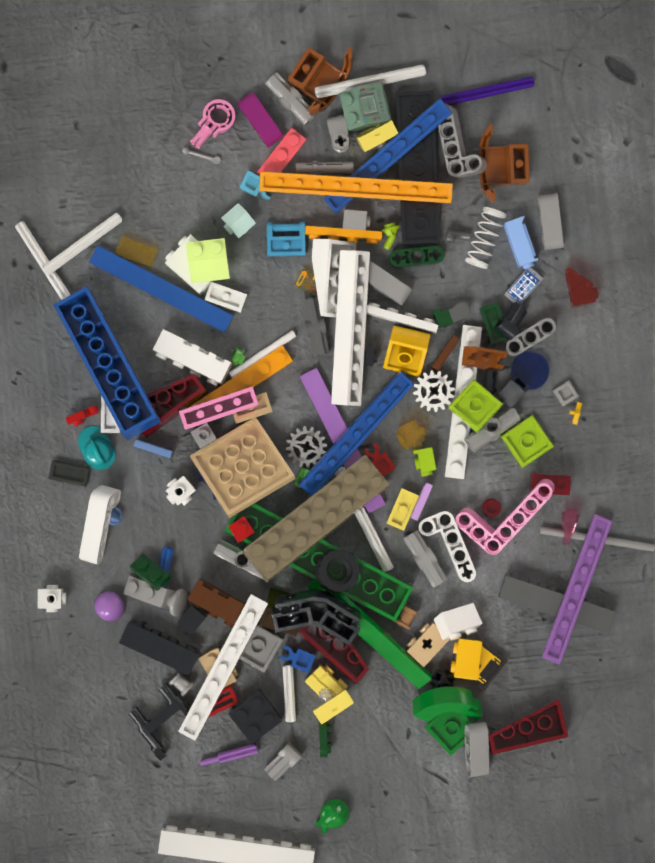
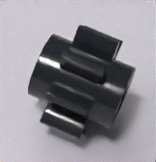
[430,669,455,689]

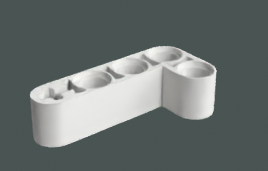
[79,485,121,565]
[418,511,476,582]

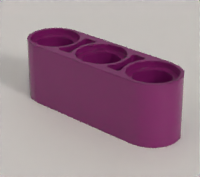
[237,92,284,148]

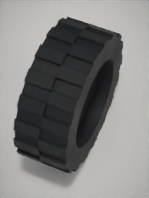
[315,549,360,593]

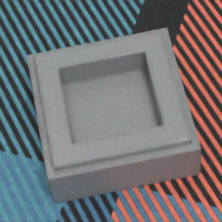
[553,381,579,407]

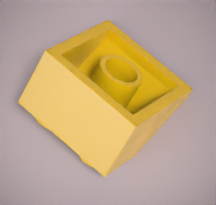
[383,325,431,377]

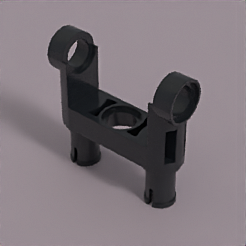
[128,682,206,761]

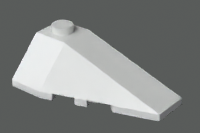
[312,239,356,318]

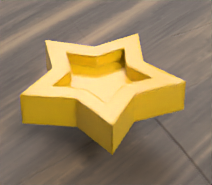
[569,402,582,425]

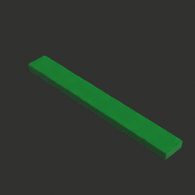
[307,578,432,689]

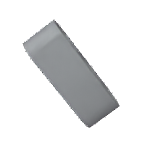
[537,193,564,250]
[368,260,412,306]
[505,318,556,357]
[465,722,489,778]

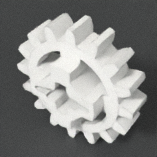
[413,370,455,412]

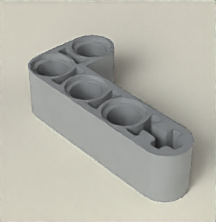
[438,104,487,178]

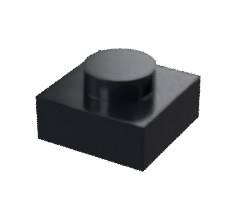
[365,346,378,367]

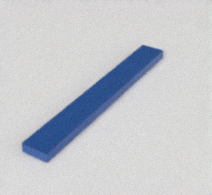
[324,99,453,214]
[89,246,234,333]
[298,371,414,496]

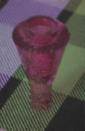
[561,509,580,545]

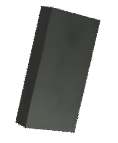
[48,460,90,487]

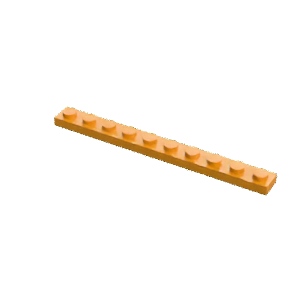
[259,171,453,203]

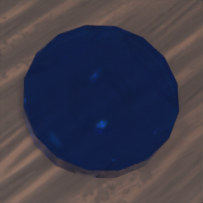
[511,352,549,390]

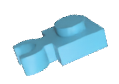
[239,171,271,200]

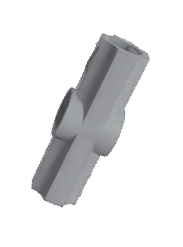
[265,72,315,125]
[464,407,520,453]
[403,530,447,588]
[213,539,264,580]

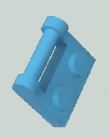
[267,221,306,257]

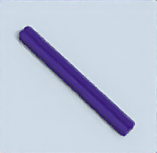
[441,76,534,105]

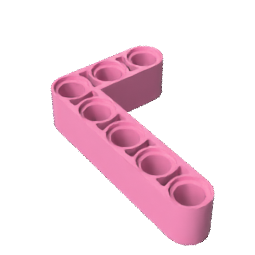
[455,479,555,555]

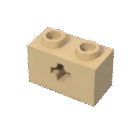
[406,622,450,667]

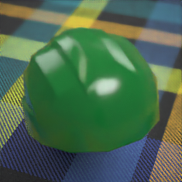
[315,798,350,834]

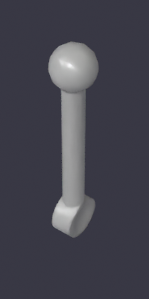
[182,147,221,164]

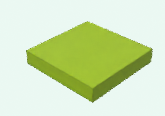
[448,380,503,433]
[500,415,554,468]

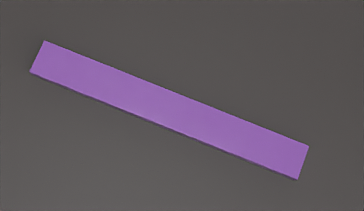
[300,368,386,513]
[541,514,613,665]

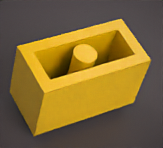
[450,638,482,680]

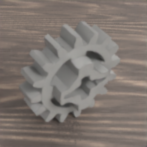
[286,426,327,468]

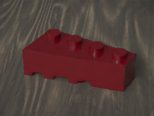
[142,374,208,438]
[298,625,369,684]

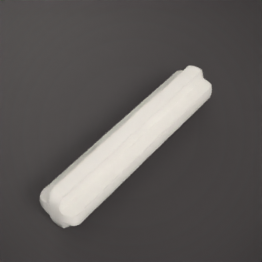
[283,665,296,722]

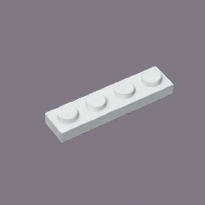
[366,302,438,334]

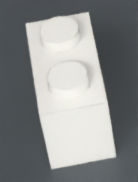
[434,603,482,641]

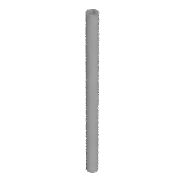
[540,526,655,552]

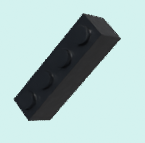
[119,620,199,675]

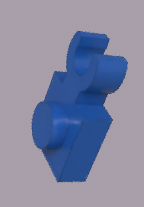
[280,646,316,673]

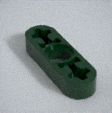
[389,246,444,268]

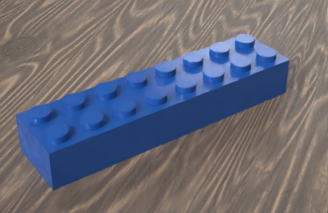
[54,286,161,440]

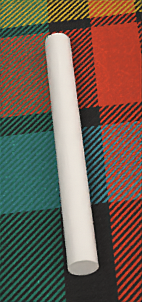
[229,330,296,378]

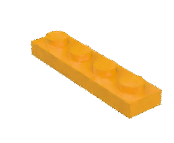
[305,226,382,244]

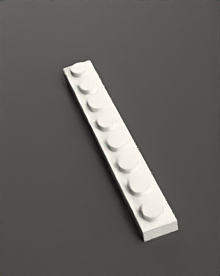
[445,325,482,479]
[178,594,268,741]

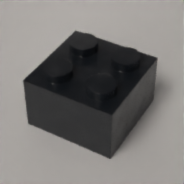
[228,689,283,745]

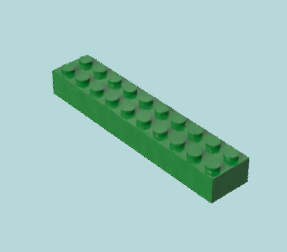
[225,503,413,622]

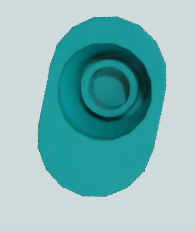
[78,426,115,470]

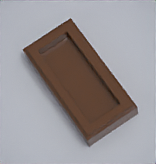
[431,335,459,371]

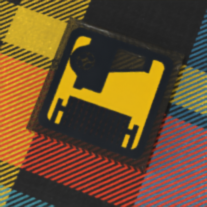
[471,637,508,691]

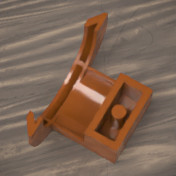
[288,47,353,116]
[479,123,530,202]

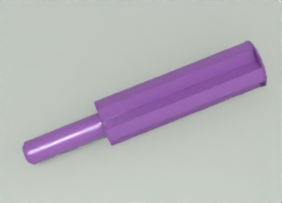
[200,743,258,766]

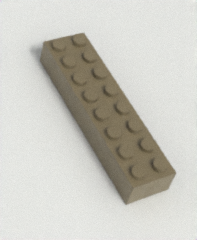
[243,455,390,583]

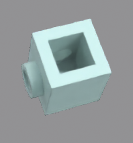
[221,203,256,238]

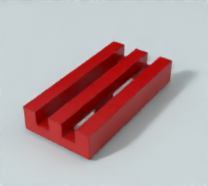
[208,685,240,717]

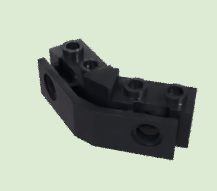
[271,589,360,645]

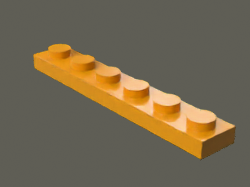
[188,345,293,408]

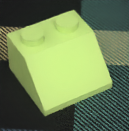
[186,238,230,283]

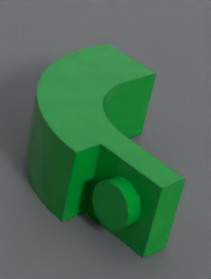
[412,687,483,722]

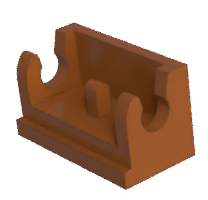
[462,346,507,371]

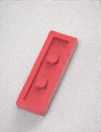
[257,128,307,176]

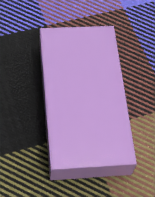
[410,483,433,521]

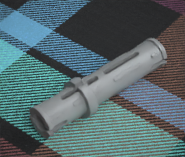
[296,161,353,175]

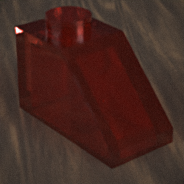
[564,268,598,308]

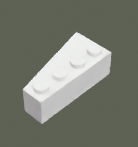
[153,329,233,386]

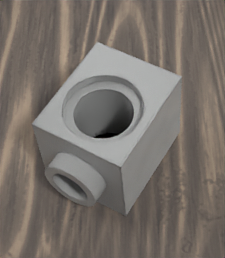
[343,209,370,230]
[190,423,217,449]

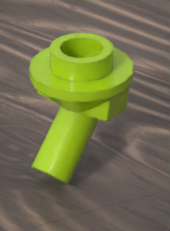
[381,222,400,250]

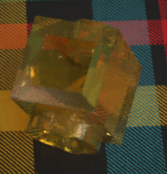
[395,420,427,450]

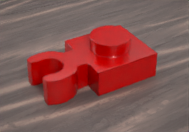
[65,405,100,427]
[364,443,395,476]

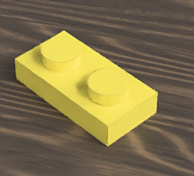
[386,488,419,531]

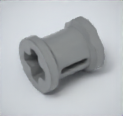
[169,672,194,696]

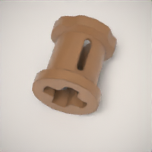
[396,605,419,630]

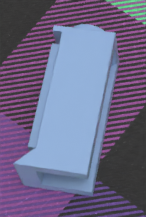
[503,216,538,270]

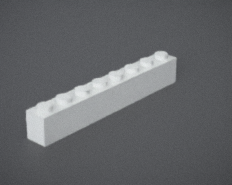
[331,250,370,406]
[158,825,315,863]

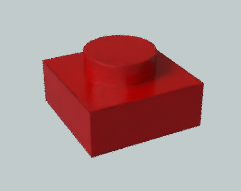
[228,516,255,543]

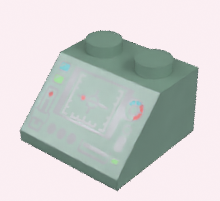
[339,83,391,131]

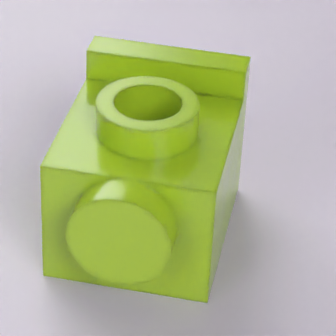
[413,447,436,476]

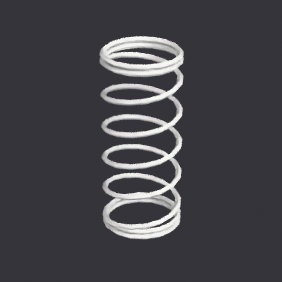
[465,207,506,269]

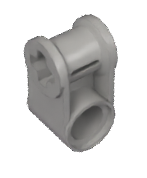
[326,114,349,153]

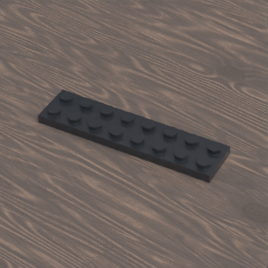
[395,90,441,245]

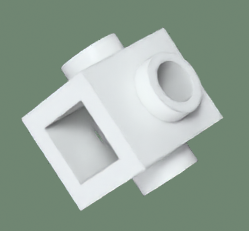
[166,476,197,506]
[38,585,67,612]

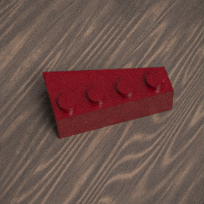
[488,699,568,755]

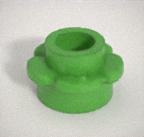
[229,348,246,366]

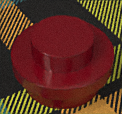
[482,498,501,518]

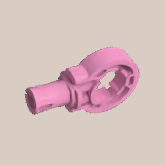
[190,99,235,149]

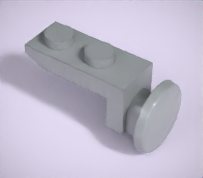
[123,576,188,616]

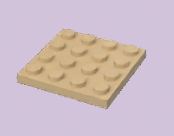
[190,417,295,518]

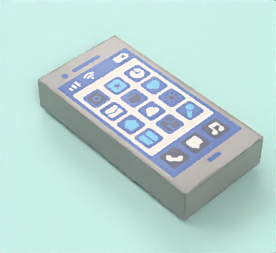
[504,267,544,303]

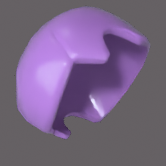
[94,591,125,621]

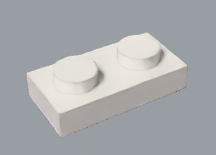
[205,282,247,313]

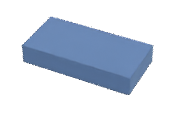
[134,439,173,458]

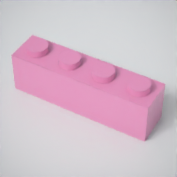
[179,387,259,430]

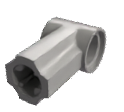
[264,742,303,781]

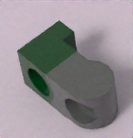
[432,302,470,329]

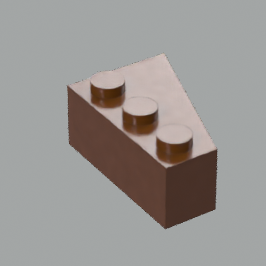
[187,578,245,628]

